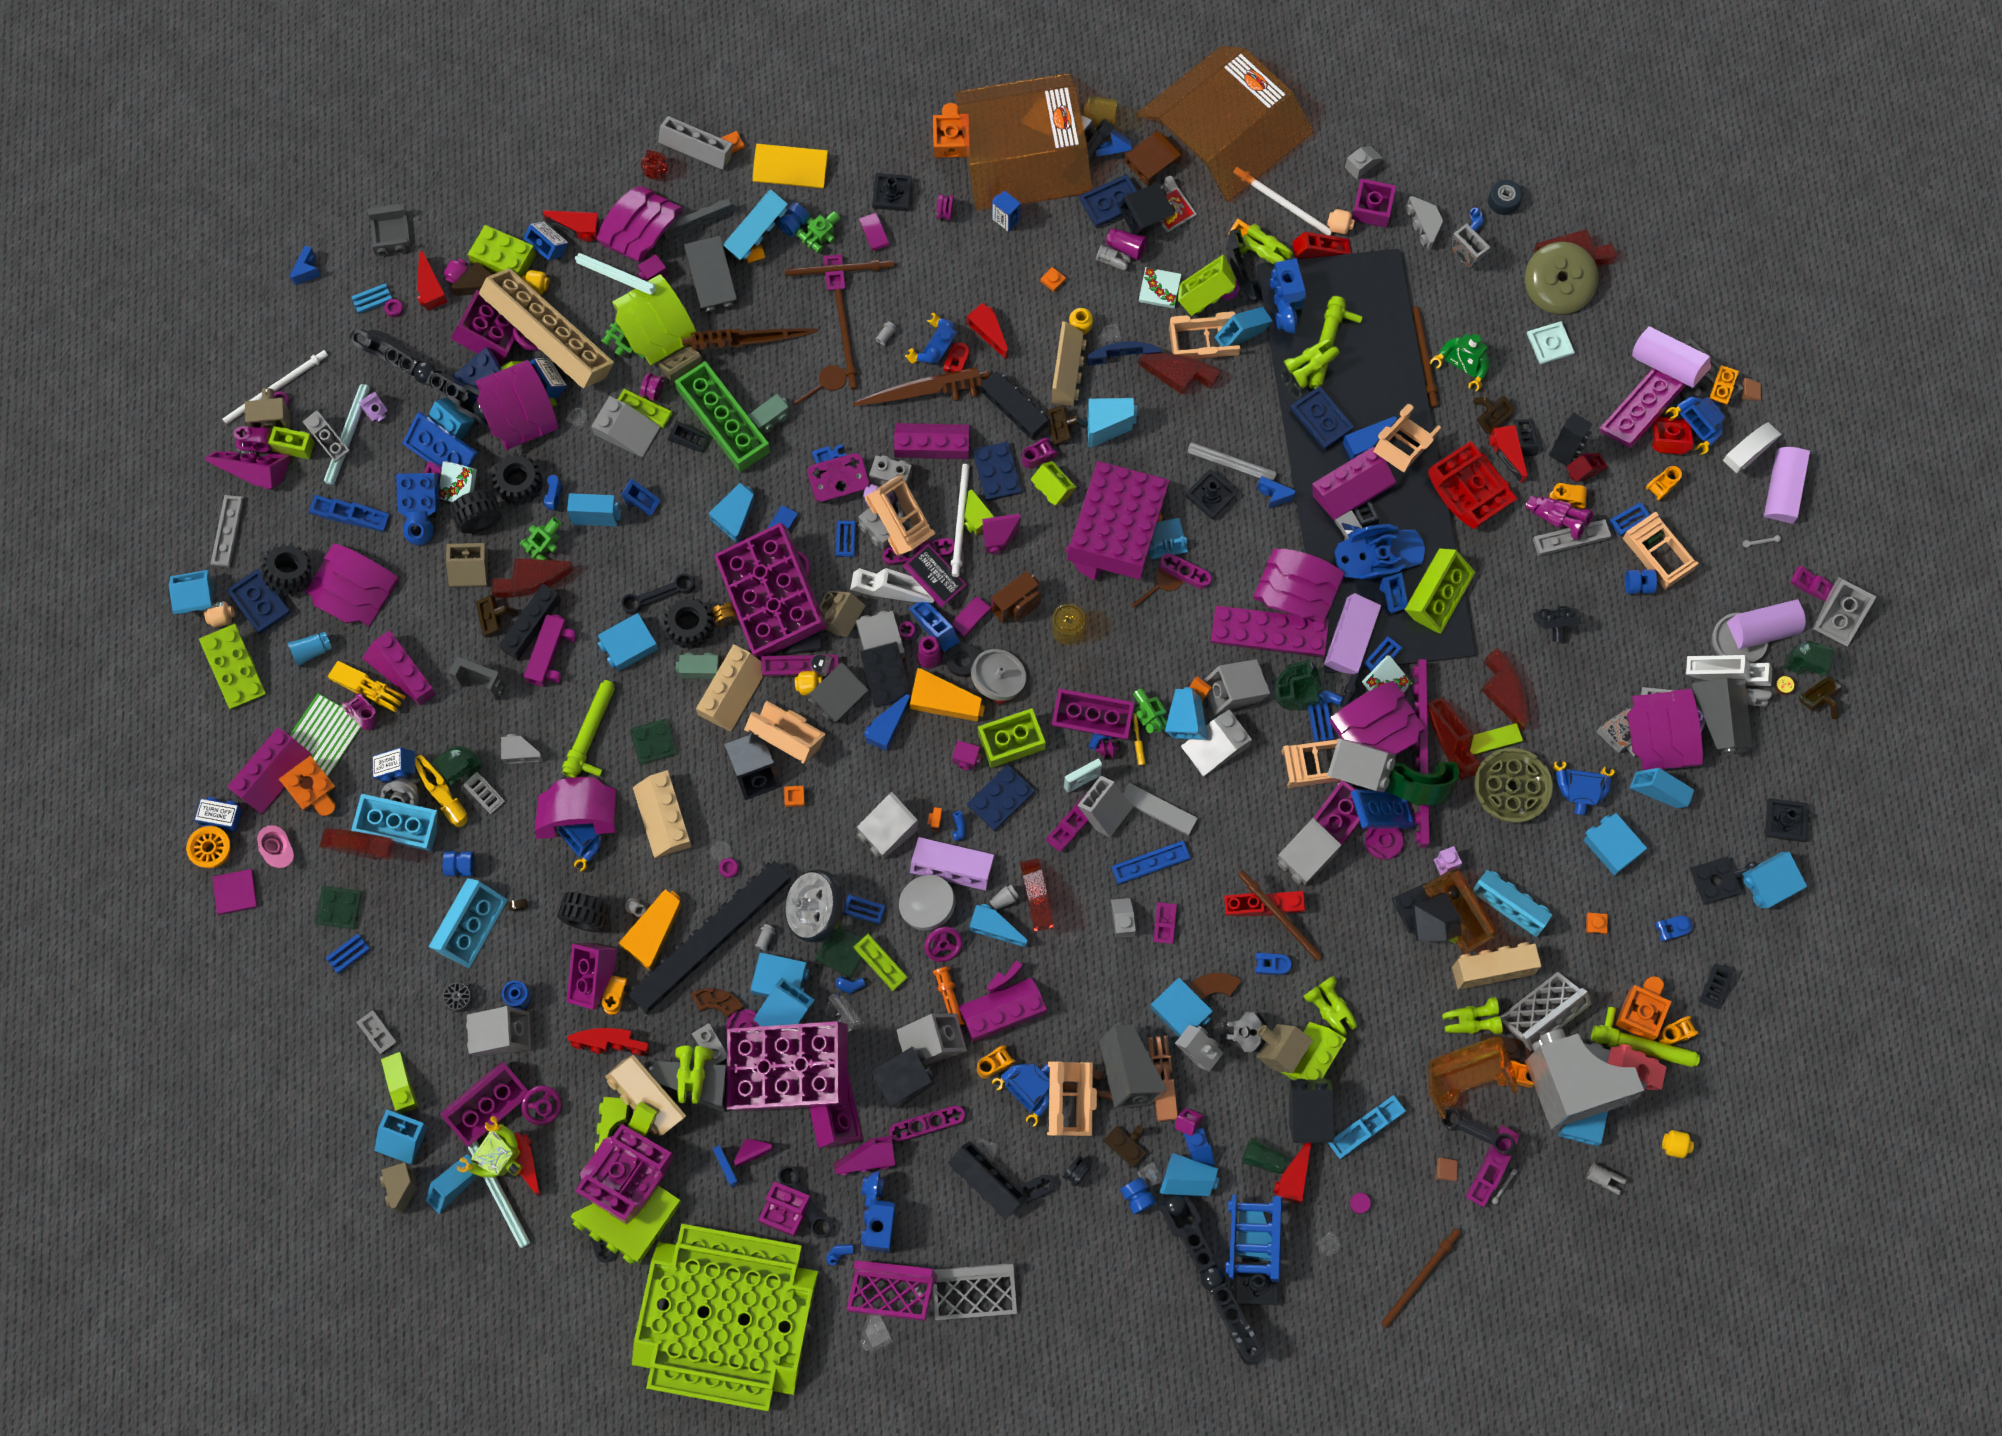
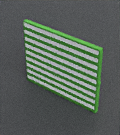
[289,693,361,777]

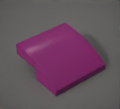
[758,1181,810,1237]

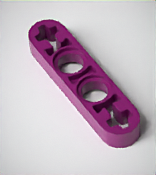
[883,538,955,566]
[889,1106,965,1142]

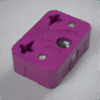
[807,453,869,503]

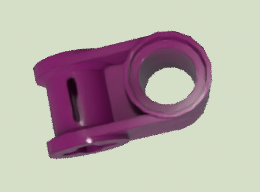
[233,426,272,452]
[1021,437,1058,469]
[342,693,377,730]

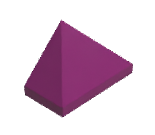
[734,1139,773,1168]

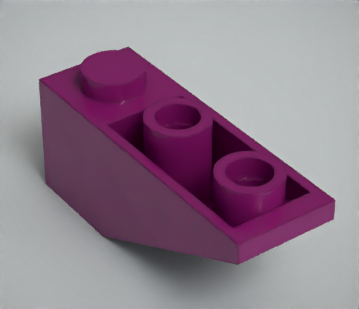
[834,1136,895,1175]

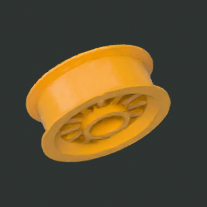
[186,826,230,868]

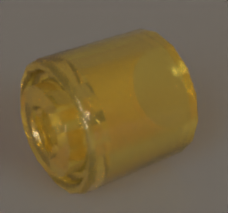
[1083,95,1118,129]
[1051,604,1086,645]

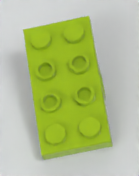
[199,624,266,709]

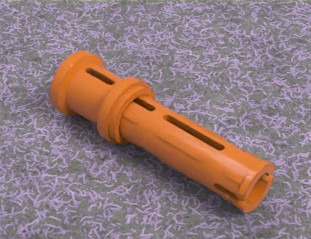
[933,966,964,1026]

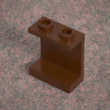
[1124,130,1181,187]

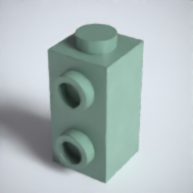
[748,394,790,434]
[676,653,719,679]

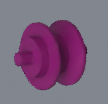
[1096,739,1119,759]

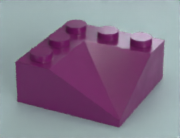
[451,290,515,366]

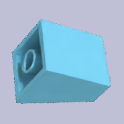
[1087,398,1137,447]

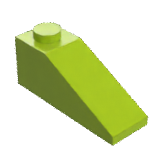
[381,1052,419,1115]

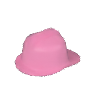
[257,825,294,868]

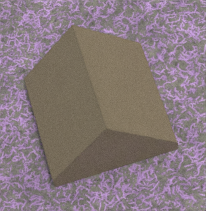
[657,345,702,385]

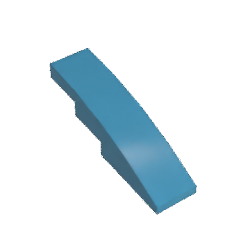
[1328,1095,1406,1159]

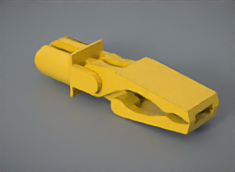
[327,661,406,712]
[415,755,468,827]

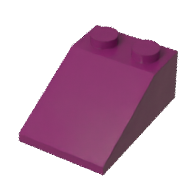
[1314,780,1361,846]
[567,942,617,1009]

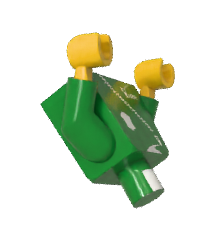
[1430,334,1490,392]

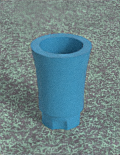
[287,632,332,667]

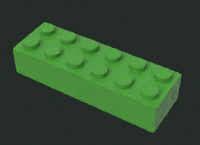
[675,361,771,472]

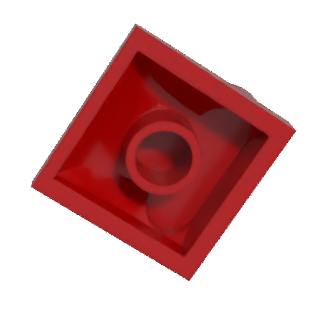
[1652,417,1693,454]

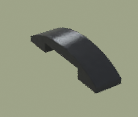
[1228,229,1262,300]

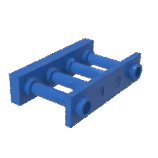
[1226,1195,1283,1282]

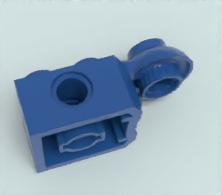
[1270,258,1306,334]
[396,473,440,546]
[861,1171,896,1253]

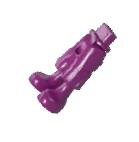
[1525,496,1594,541]

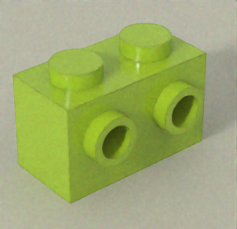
[268,426,315,459]
[1030,461,1077,506]

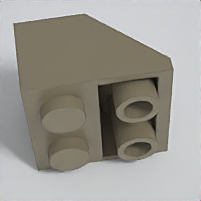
[446,543,488,587]
[819,591,866,637]
[380,1162,418,1214]

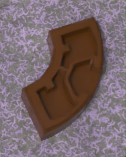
[1188,973,1242,1001]
[690,988,745,1018]

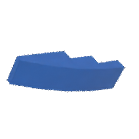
[309,494,389,532]

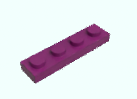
[761,655,838,677]

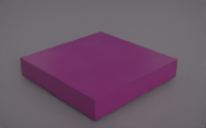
[212,869,258,915]

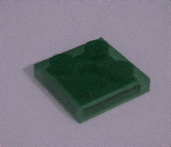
[630,718,677,765]
[315,886,362,930]
[815,927,861,978]

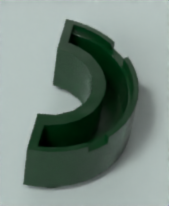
[1386,762,1459,806]

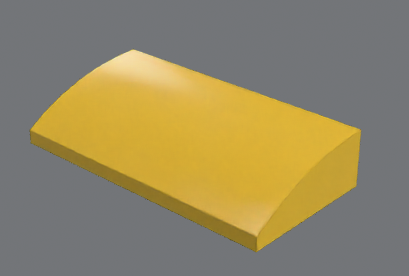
[753,144,828,188]

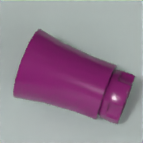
[1106,228,1147,261]
[917,636,942,669]

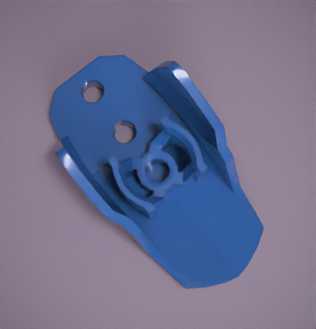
[1334,524,1425,579]

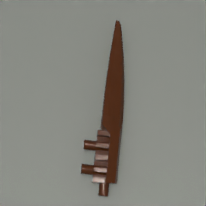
[681,328,819,350]
[854,367,989,406]

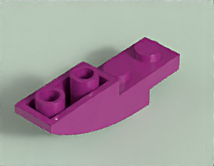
[1465,1125,1519,1207]

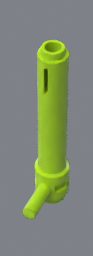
[1308,296,1362,389]
[562,680,615,778]
[1591,1007,1700,1067]

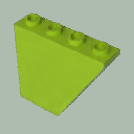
[571,1186,681,1265]

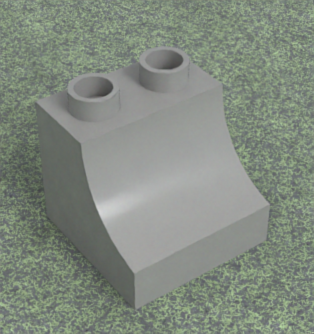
[1525,1029,1644,1130]

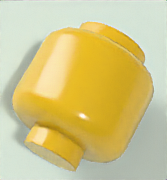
[522,270,549,295]
[1069,308,1093,335]
[795,670,824,696]
[1662,1130,1694,1159]

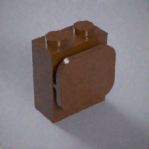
[991,571,1041,624]

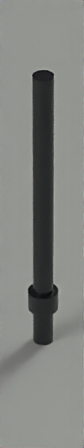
[1341,604,1383,708]

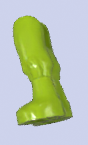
[1240,223,1293,265]
[1284,338,1340,389]
[1303,976,1357,1036]
[1442,997,1503,1034]
[675,1046,713,1104]

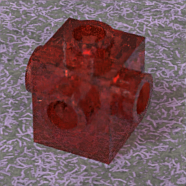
[641,149,668,180]

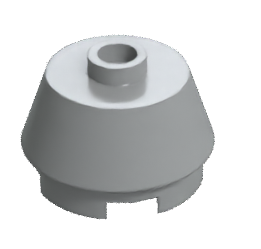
[380,778,419,806]

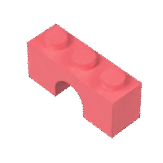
[1608,1044,1666,1090]

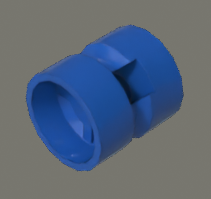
[776,202,810,237]
[1625,569,1657,594]
[443,851,475,877]
[502,981,531,1010]
[1120,1177,1156,1215]

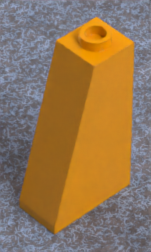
[910,668,985,722]
[619,889,682,970]

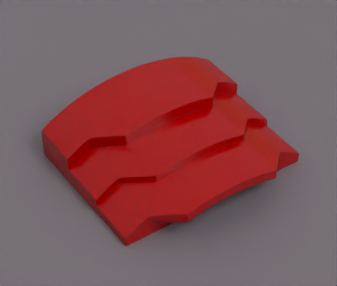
[1428,441,1517,529]

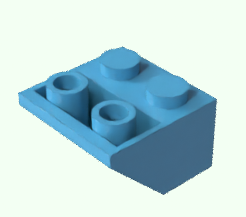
[427,398,475,440]
[169,570,214,614]
[374,1109,428,1165]

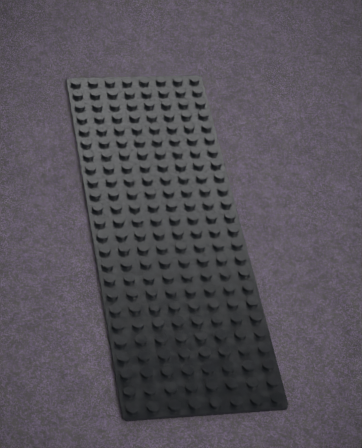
[1257,249,1475,673]

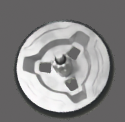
[785,869,845,943]

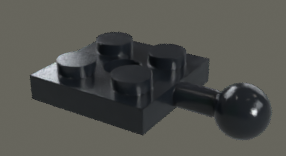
[1690,856,1758,905]
[1392,882,1461,934]

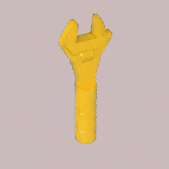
[1132,713,1146,766]

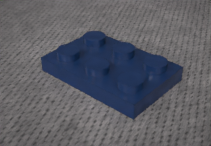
[1079,174,1137,228]
[452,347,502,408]
[1290,386,1354,450]
[972,441,1022,502]
[227,569,291,635]
[967,765,1035,831]

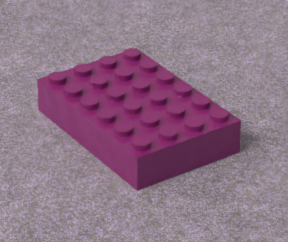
[1067,461,1169,580]
[714,523,828,660]
[727,1021,848,1111]

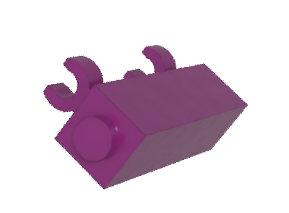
[524,614,577,687]

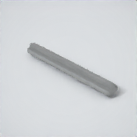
[1188,443,1277,481]

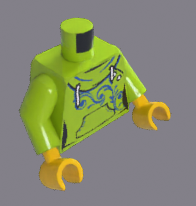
[457,1116,522,1178]

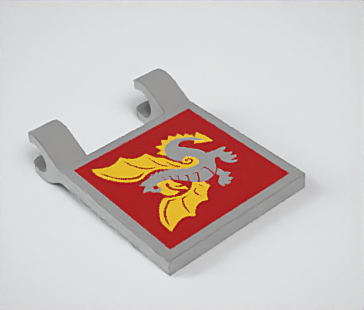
[1161,176,1197,233]

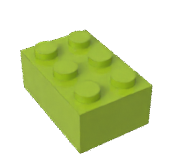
[468,225,536,279]
[978,708,1046,768]

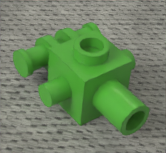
[796,211,840,254]
[601,321,645,359]
[520,517,561,565]
[1133,688,1168,733]

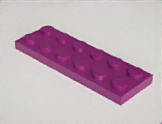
[1600,368,1686,448]
[1211,606,1329,657]

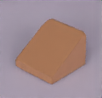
[1742,378,1761,401]
[1436,1158,1458,1181]

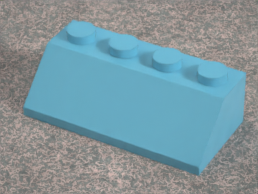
[722,190,787,260]
[351,794,437,852]
[1471,870,1552,937]
[429,878,508,969]

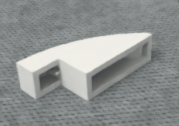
[1723,422,1782,473]
[850,568,934,603]
[1686,655,1772,686]

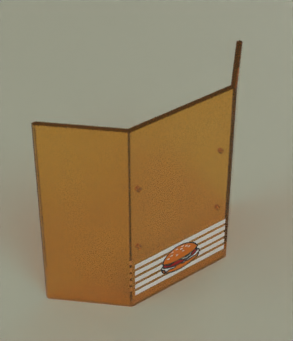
[1135,46,1313,202]
[954,73,1092,211]

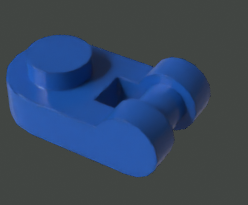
[544,475,562,511]
[1655,915,1692,942]
[1255,953,1291,975]

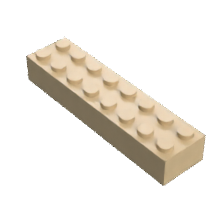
[479,268,614,389]

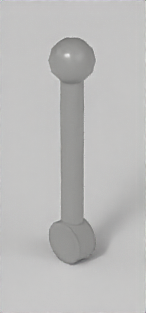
[1743,535,1781,548]
[1491,1168,1518,1204]

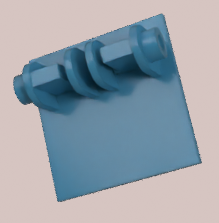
[1149,518,1188,560]

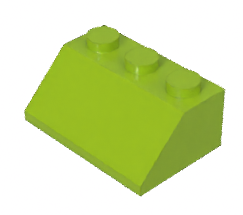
[1178,254,1236,316]
[1280,1022,1346,1080]

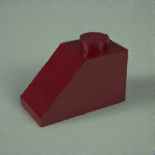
[1566,453,1609,482]

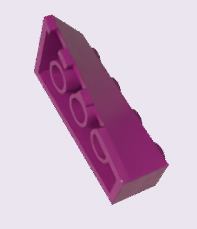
[362,630,436,705]

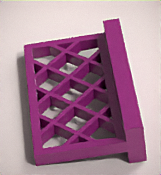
[847,1260,938,1321]

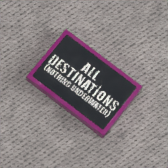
[903,544,967,607]

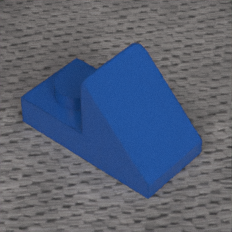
[1095,129,1132,157]
[290,246,321,285]
[1257,476,1295,509]
[621,479,661,516]
[1380,571,1408,613]
[1183,1128,1215,1167]

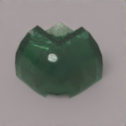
[1782,640,1835,676]
[1275,660,1322,711]
[431,746,484,785]

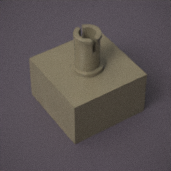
[245,388,291,432]
[1256,1024,1313,1073]

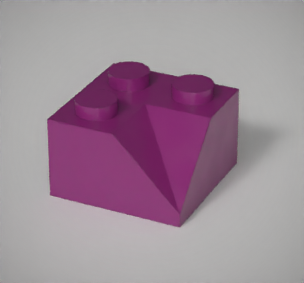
[1352,178,1396,228]

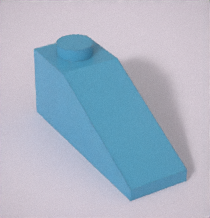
[969,904,1027,948]

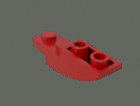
[1224,891,1305,916]
[567,1028,650,1056]

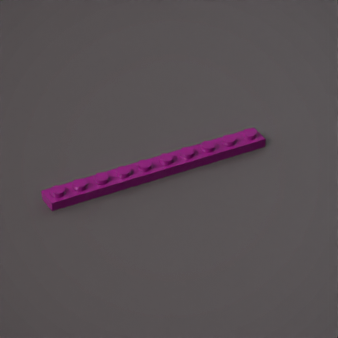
[1413,659,1429,848]

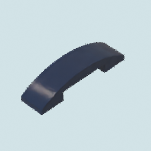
[1088,341,1162,365]

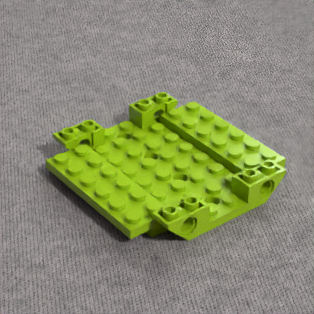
[632,1224,818,1412]

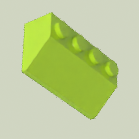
[1405,548,1475,633]

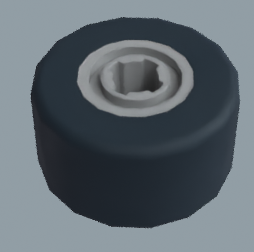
[1488,179,1522,215]

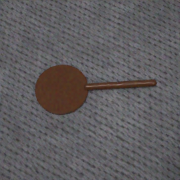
[793,365,846,405]
[1132,565,1183,608]

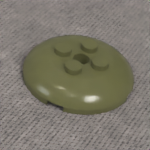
[1524,242,1599,315]
[1474,748,1553,823]

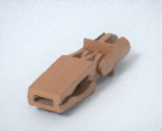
[1148,1035,1177,1122]

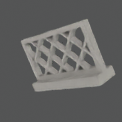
[1500,972,1591,1051]
[933,1263,1017,1320]

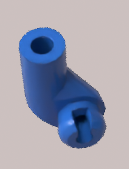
[1470,208,1484,232]
[1315,690,1344,706]
[1088,734,1113,751]
[952,811,966,841]
[836,976,866,994]
[826,1244,853,1266]

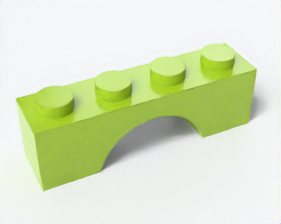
[595,1097,630,1152]

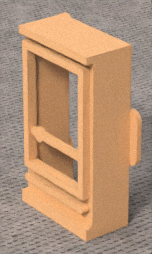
[1169,312,1240,361]
[1373,404,1441,472]
[865,474,935,555]
[1623,512,1699,590]
[744,701,826,764]
[1281,739,1341,788]
[1047,1062,1097,1136]

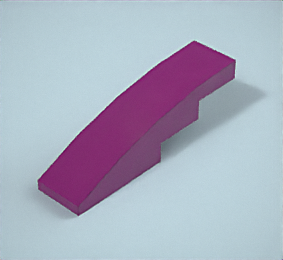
[1045,793,1089,852]

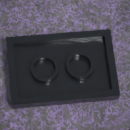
[860,641,911,707]

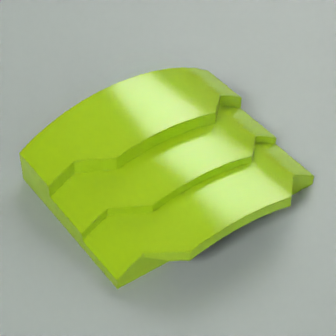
[612,274,696,366]

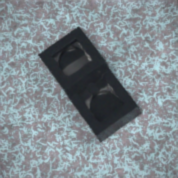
[782,632,821,655]

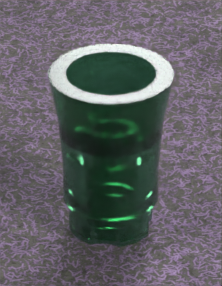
[1241,1137,1288,1174]

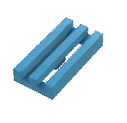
[352,283,392,314]

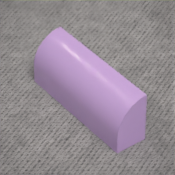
[1632,327,1711,388]
[1764,447,1810,524]
[1324,593,1381,674]
[1727,599,1806,649]
[910,837,994,891]

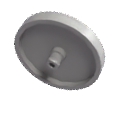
[1712,613,1768,663]
[971,649,1026,701]
[899,875,956,931]

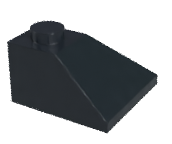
[1412,892,1462,942]

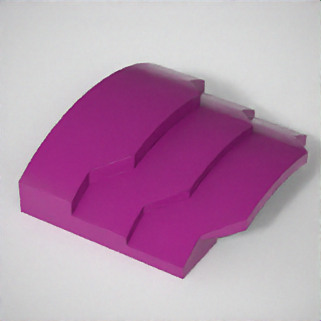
[597,186,683,263]
[475,360,558,450]
[305,543,399,627]
[1253,549,1344,623]
[1329,681,1426,755]
[1627,689,1703,771]
[535,777,616,839]
[575,1124,673,1225]

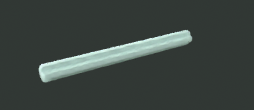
[575,253,656,295]
[324,384,370,485]
[468,1140,530,1248]

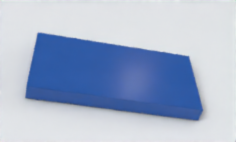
[402,412,478,468]
[1351,789,1415,829]

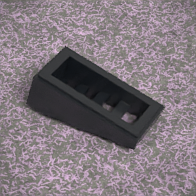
[1513,419,1539,457]
[667,420,710,453]
[1353,500,1379,528]
[1699,964,1734,1009]

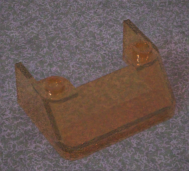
[1422,867,1497,955]
[1428,1037,1517,1119]

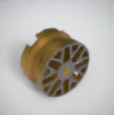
[710,602,739,628]

